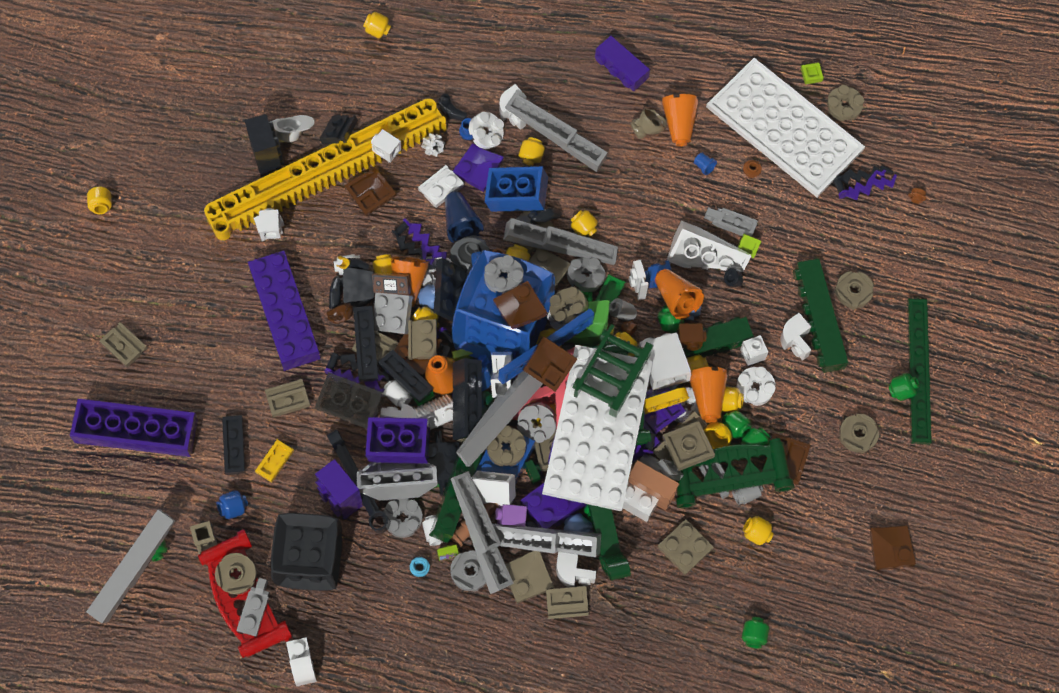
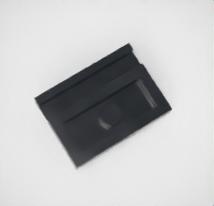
[320,115,358,144]

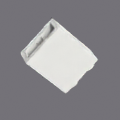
[639,333,691,390]

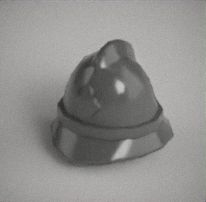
[450,235,489,270]

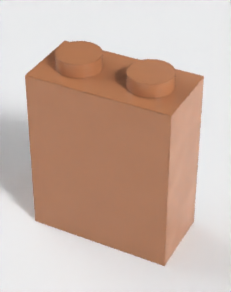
[628,460,679,511]

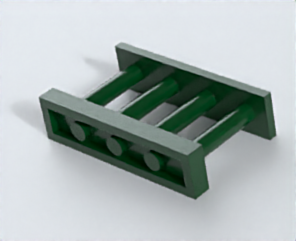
[572,324,654,418]

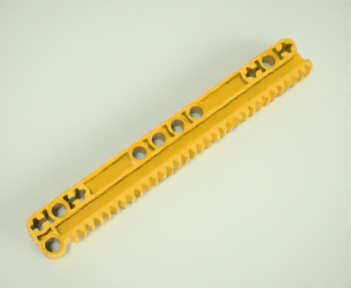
[204,99,446,240]

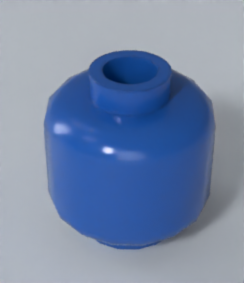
[216,491,248,519]

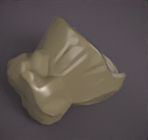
[630,108,667,139]

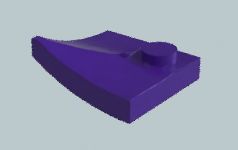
[453,143,504,192]
[644,387,686,434]

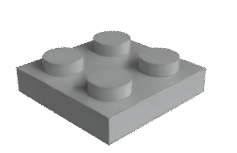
[373,293,413,334]

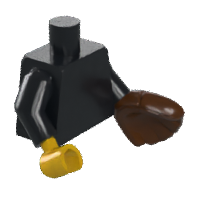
[327,256,374,324]

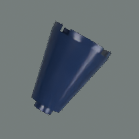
[445,191,484,243]

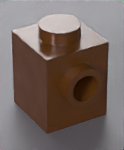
[677,324,706,351]

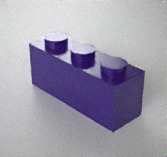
[595,36,650,92]

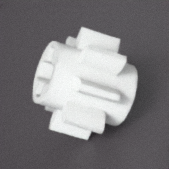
[421,133,445,157]

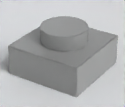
[657,459,684,481]

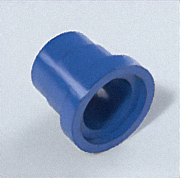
[459,118,474,140]
[694,153,717,175]

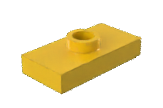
[255,439,294,483]

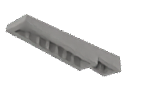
[505,93,608,172]
[503,218,618,265]
[456,371,543,466]
[451,471,514,594]
[86,509,176,623]
[492,523,601,557]

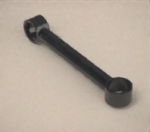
[326,429,390,533]

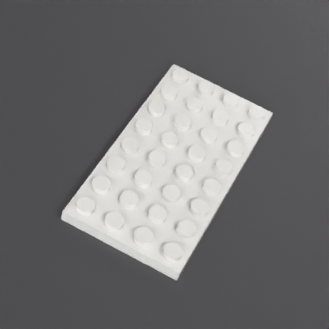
[706,58,865,198]
[542,345,653,511]

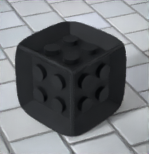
[271,513,342,591]

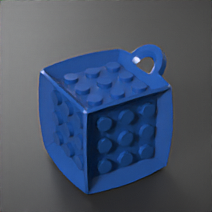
[452,250,555,364]

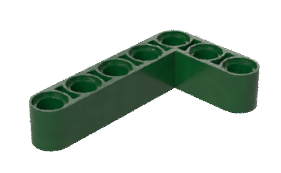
[588,504,631,581]

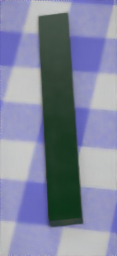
[907,298,932,445]

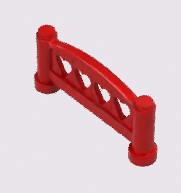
[198,529,293,658]

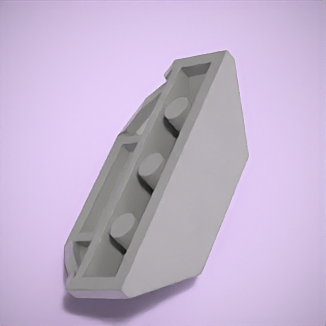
[357,462,437,501]

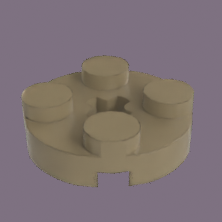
[827,85,864,121]
[835,271,874,310]
[550,287,588,325]
[839,414,879,453]
[487,426,526,466]
[215,553,257,595]

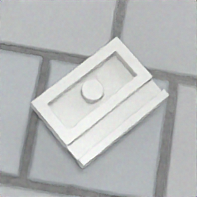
[418,165,464,208]
[629,260,649,301]

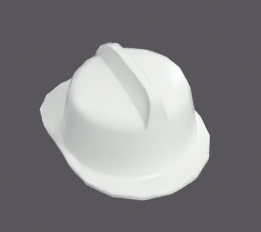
[272,115,315,142]

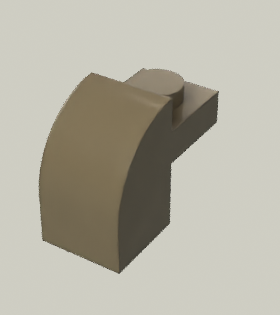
[190,521,217,566]

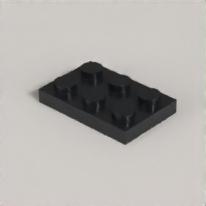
[434,258,467,322]

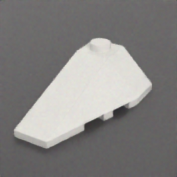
[667,220,751,272]

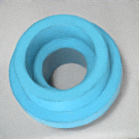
[410,557,430,577]

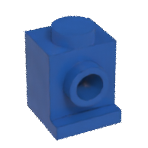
[644,260,671,288]

